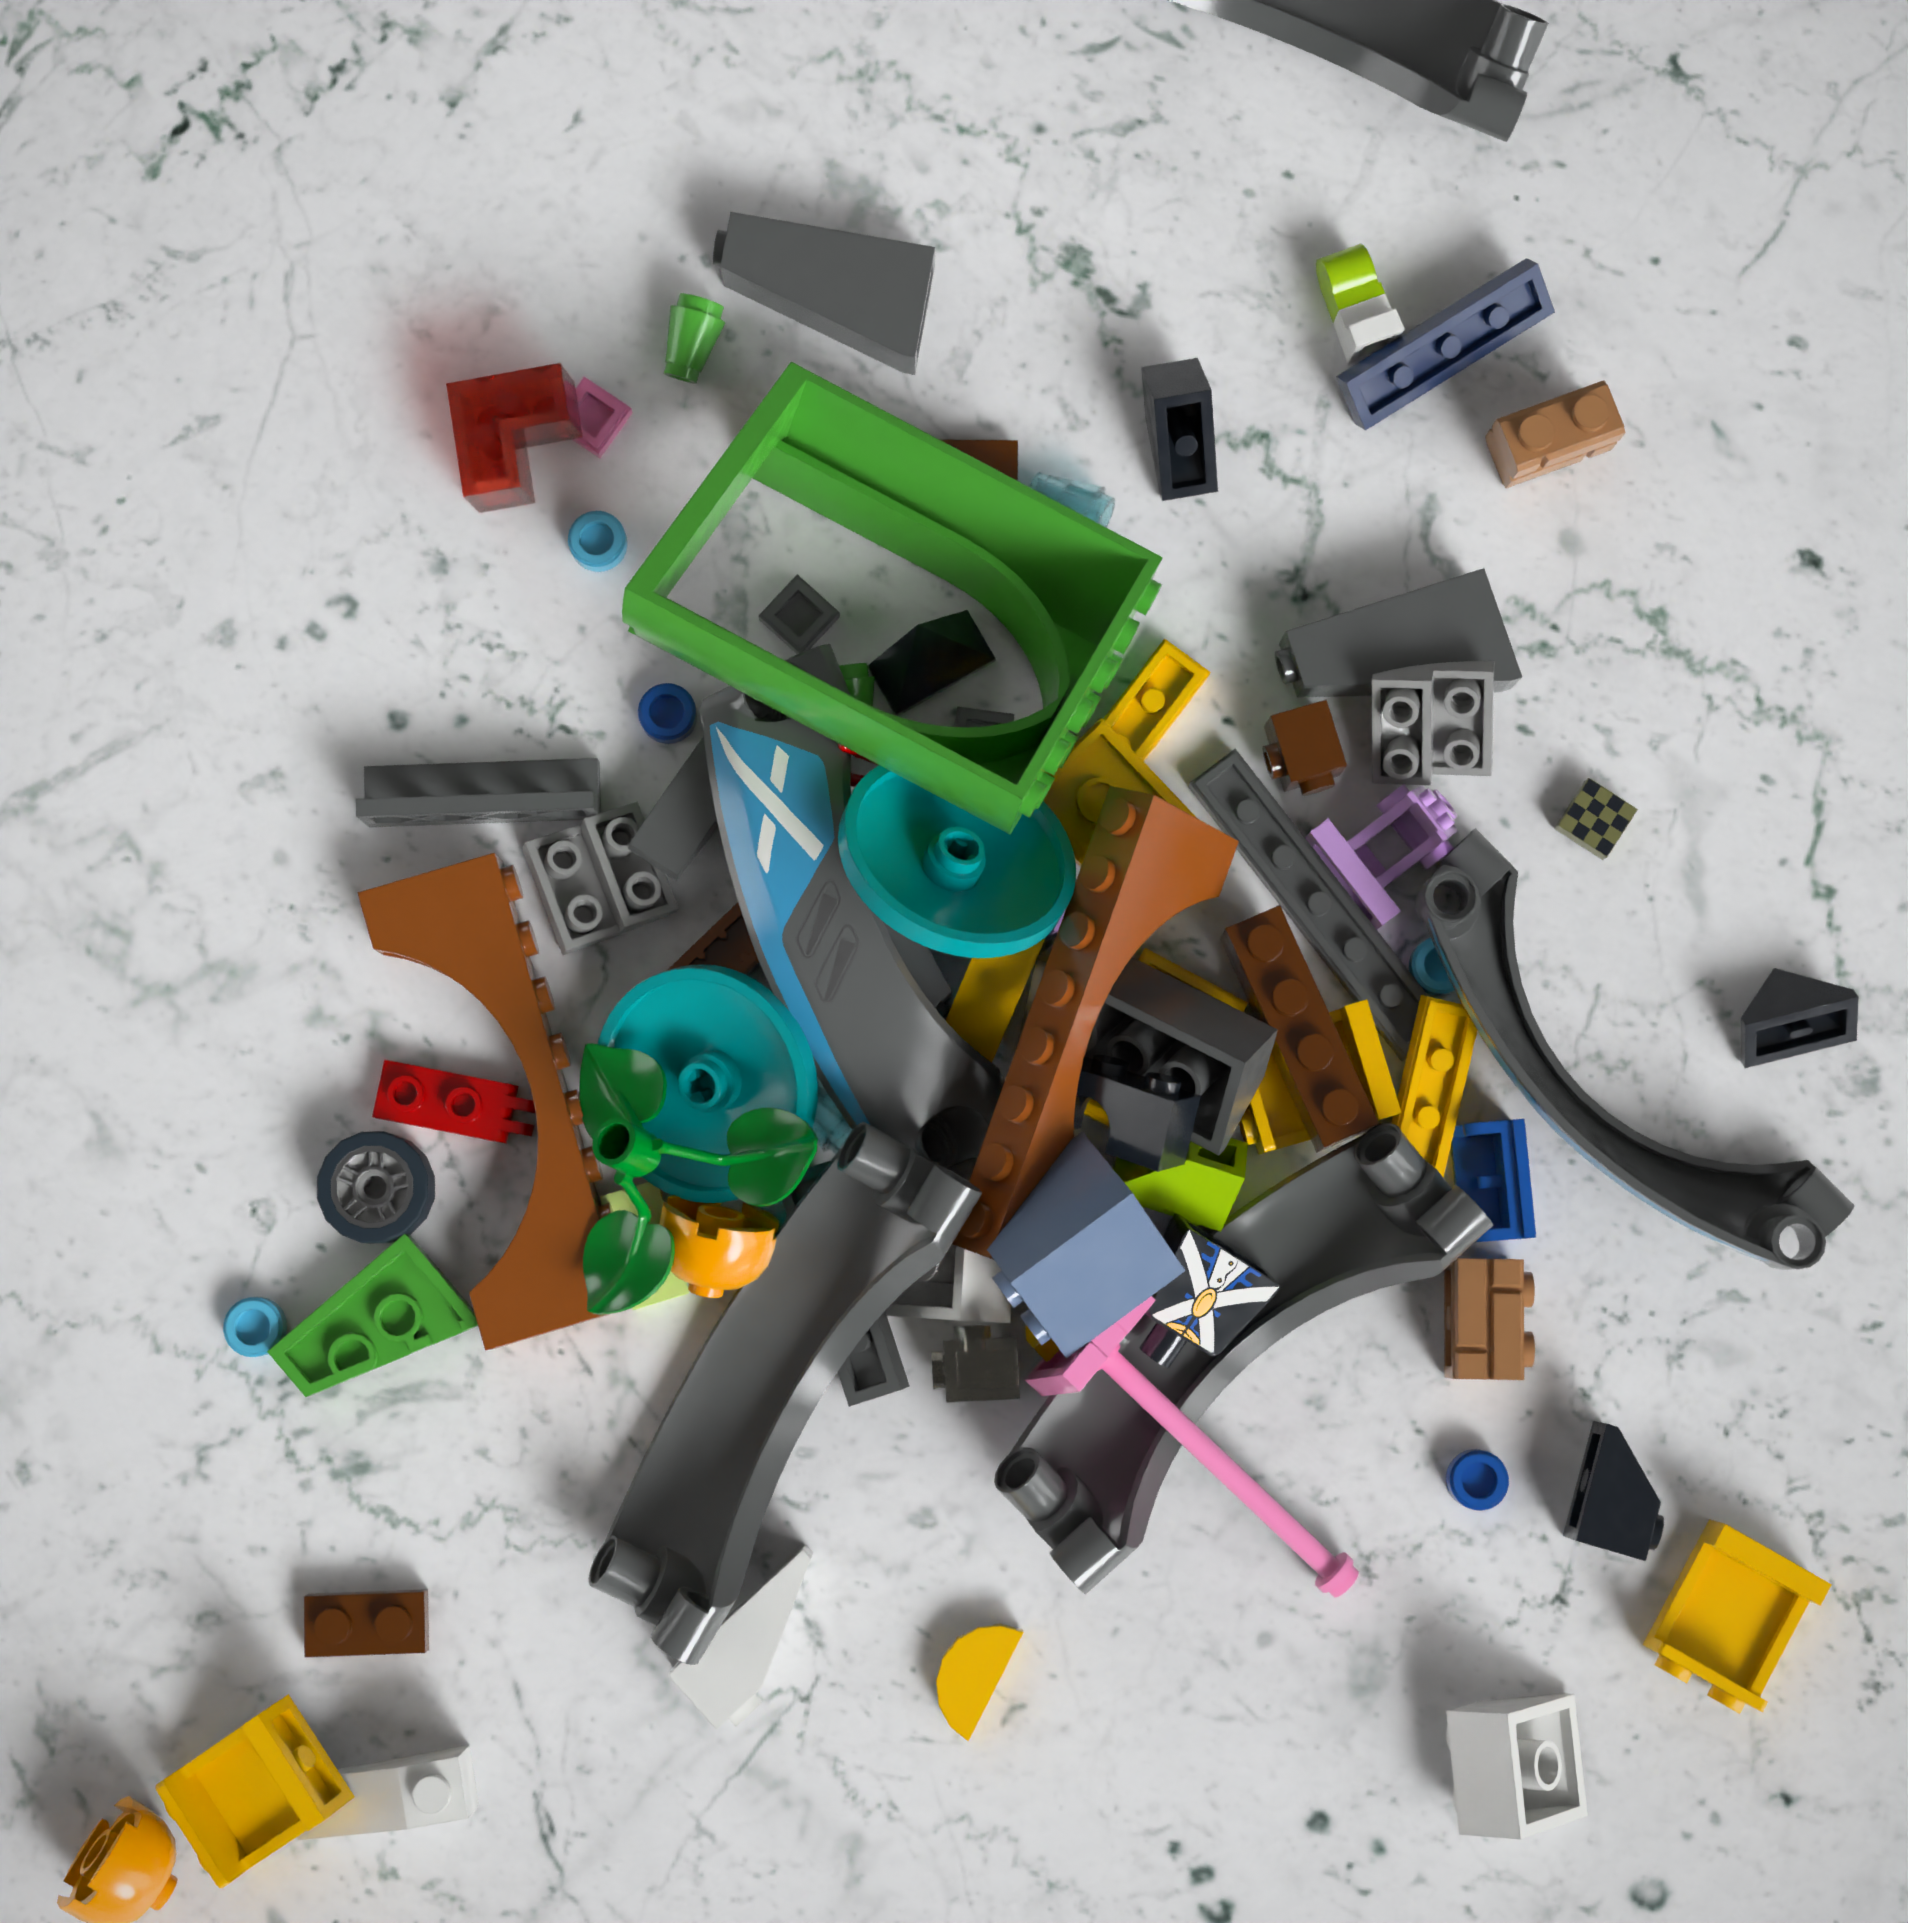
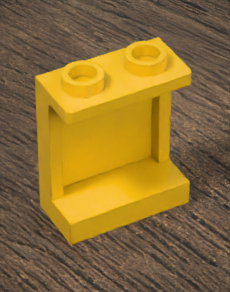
[1239,999,1402,1155]
[1642,1519,1832,1714]
[155,1694,355,1888]

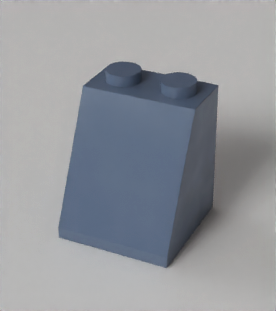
[987,1132,1185,1359]

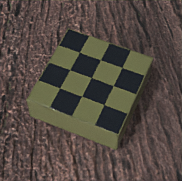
[1554,778,1638,860]

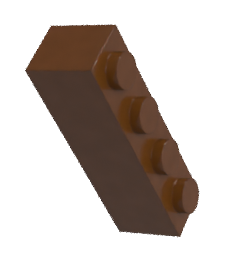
[1220,905,1379,1153]

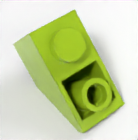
[1112,1138,1248,1232]

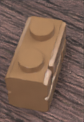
[1485,380,1626,488]
[1444,1258,1535,1380]

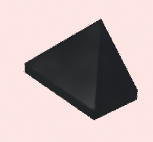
[867,610,996,716]
[1740,968,1859,1068]

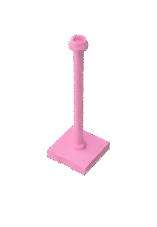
[1025,1296,1359,1597]

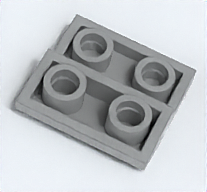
[1372,661,1495,785]
[522,802,679,955]

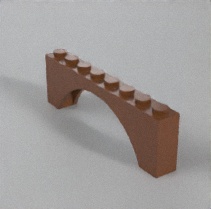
[952,786,1239,1260]
[357,852,614,1351]

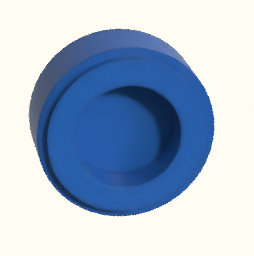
[638,683,697,744]
[1446,1449,1509,1511]

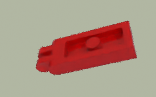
[372,1059,536,1144]

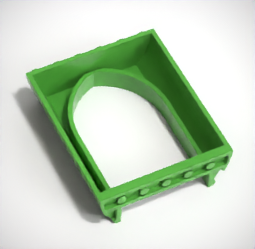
[622,362,1163,835]

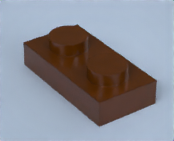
[304,1589,429,1658]

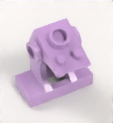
[1305,784,1458,930]

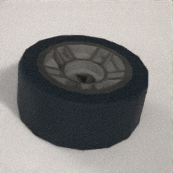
[317,1131,435,1244]

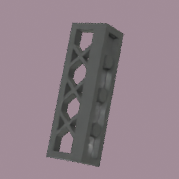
[356,758,601,827]

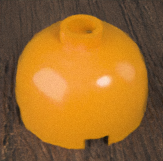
[659,1195,779,1298]
[57,1796,178,1923]

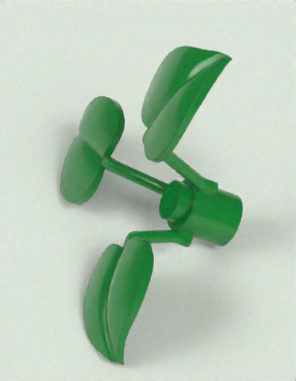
[579,1043,818,1315]

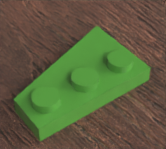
[267,1234,478,1397]

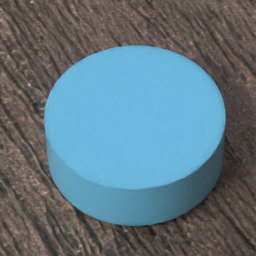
[568,511,628,572]
[1409,938,1455,996]
[223,1297,287,1357]

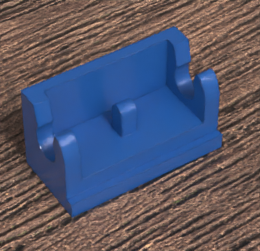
[1451,1119,1536,1243]

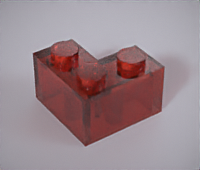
[446,363,583,513]

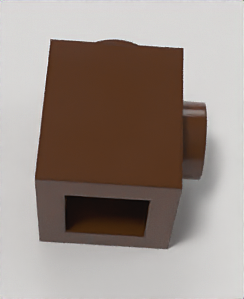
[1262,699,1347,796]

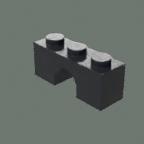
[1074,1055,1201,1172]

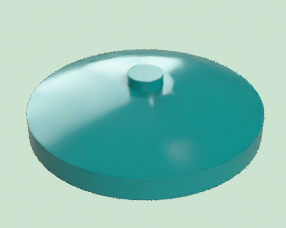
[838,765,1076,958]
[597,964,818,1203]

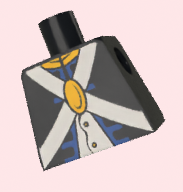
[1139,1213,1281,1368]

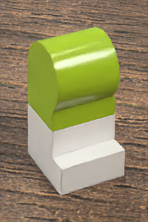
[1316,243,1404,364]

